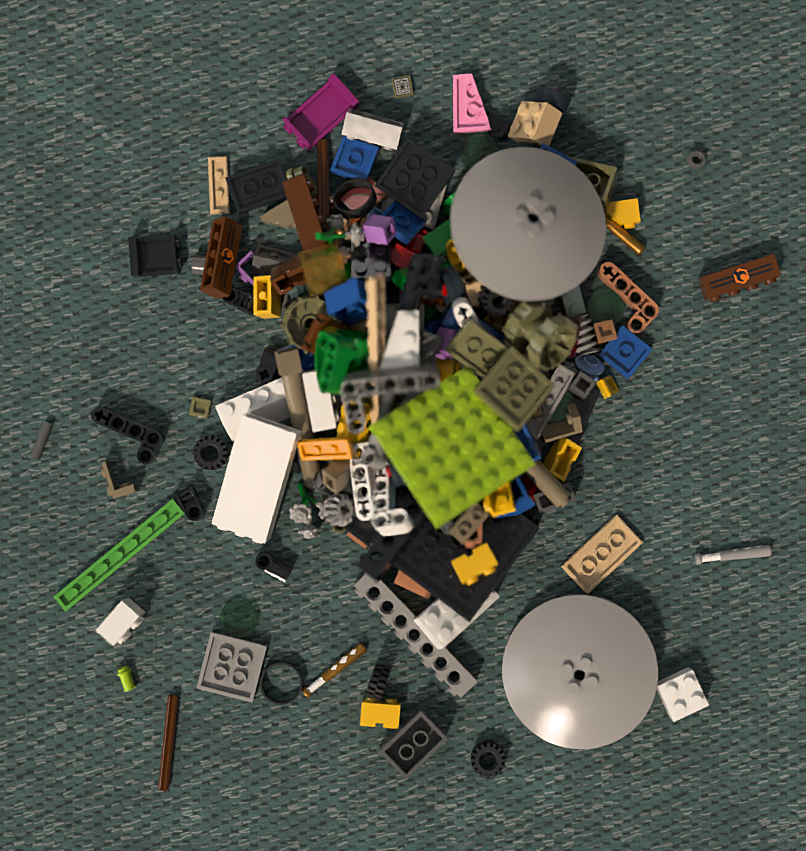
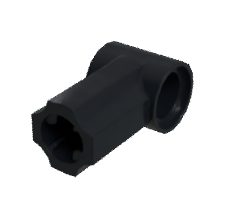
[255,552,293,582]

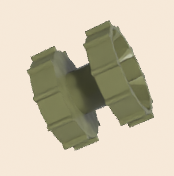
[279,294,341,354]
[502,301,578,373]

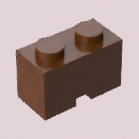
[270,253,314,295]

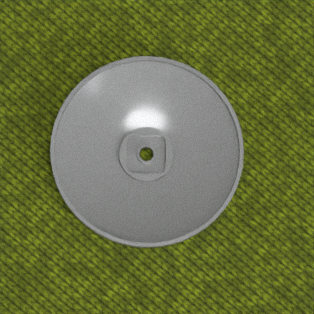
[450,147,606,301]
[502,594,658,749]

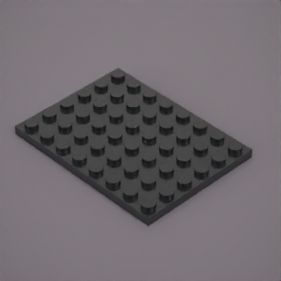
[344,484,540,623]

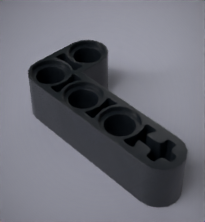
[91,407,164,465]

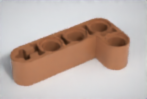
[597,262,659,334]

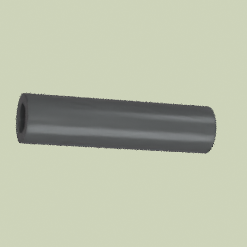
[30,421,53,460]

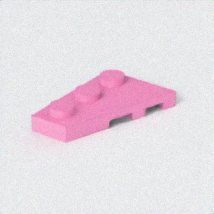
[453,74,492,133]

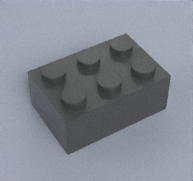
[379,707,448,780]

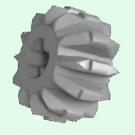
[323,493,355,527]

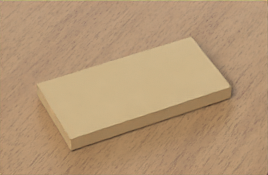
[561,514,643,595]

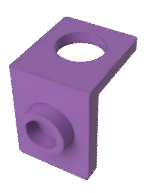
[235,251,254,286]

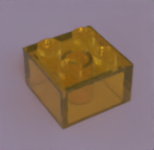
[298,243,347,297]

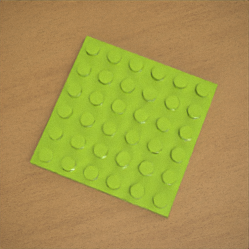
[369,367,535,529]

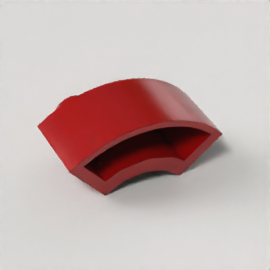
[391,233,425,269]

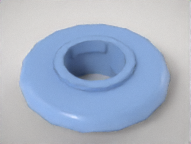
[575,355,604,376]

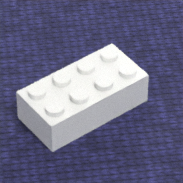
[413,591,499,650]

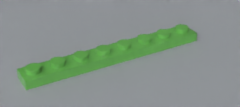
[54,499,185,612]

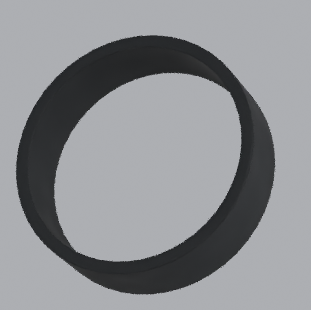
[333,178,377,219]
[260,661,303,705]

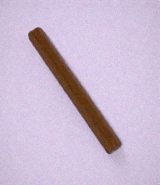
[317,139,329,231]
[158,694,179,791]

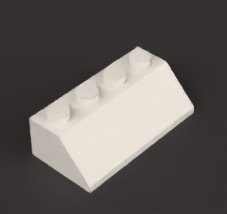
[215,378,290,442]

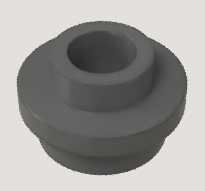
[686,150,706,170]

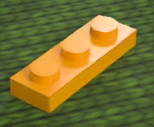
[297,437,355,460]

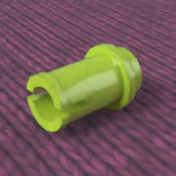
[117,665,136,692]

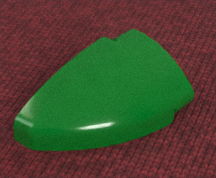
[315,329,390,396]

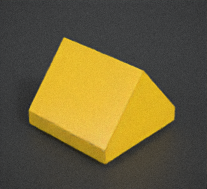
[596,375,619,399]

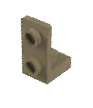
[542,403,583,442]
[101,461,138,499]
[449,503,489,544]

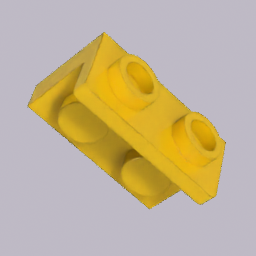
[483,481,516,517]

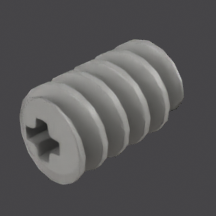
[569,314,599,357]

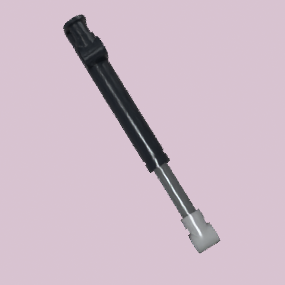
[361,254,446,470]

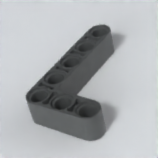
[341,364,440,434]

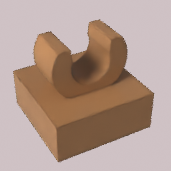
[593,319,617,344]

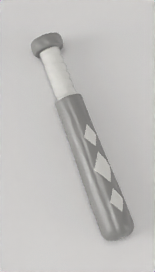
[694,545,772,565]

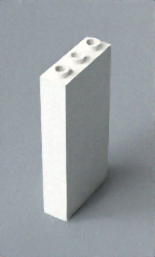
[212,413,302,543]

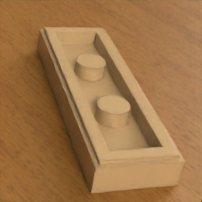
[208,156,230,215]

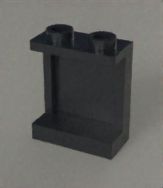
[128,234,183,278]

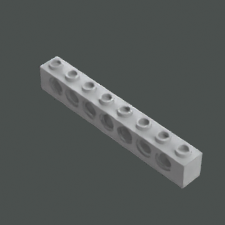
[354,574,477,698]

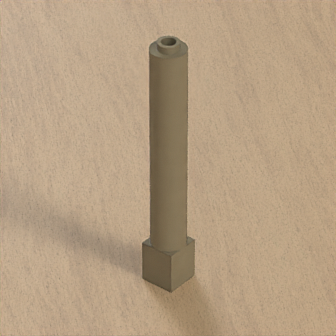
[274,347,321,490]
[524,459,571,508]

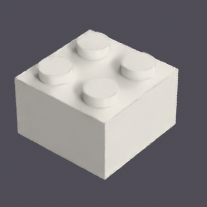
[96,597,146,646]
[657,667,709,722]

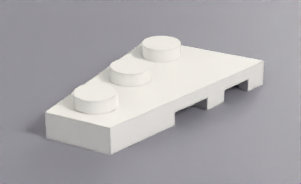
[379,311,419,370]

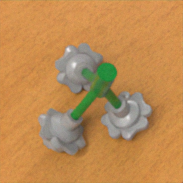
[315,214,364,266]
[289,483,327,539]

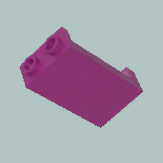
[282,73,360,151]

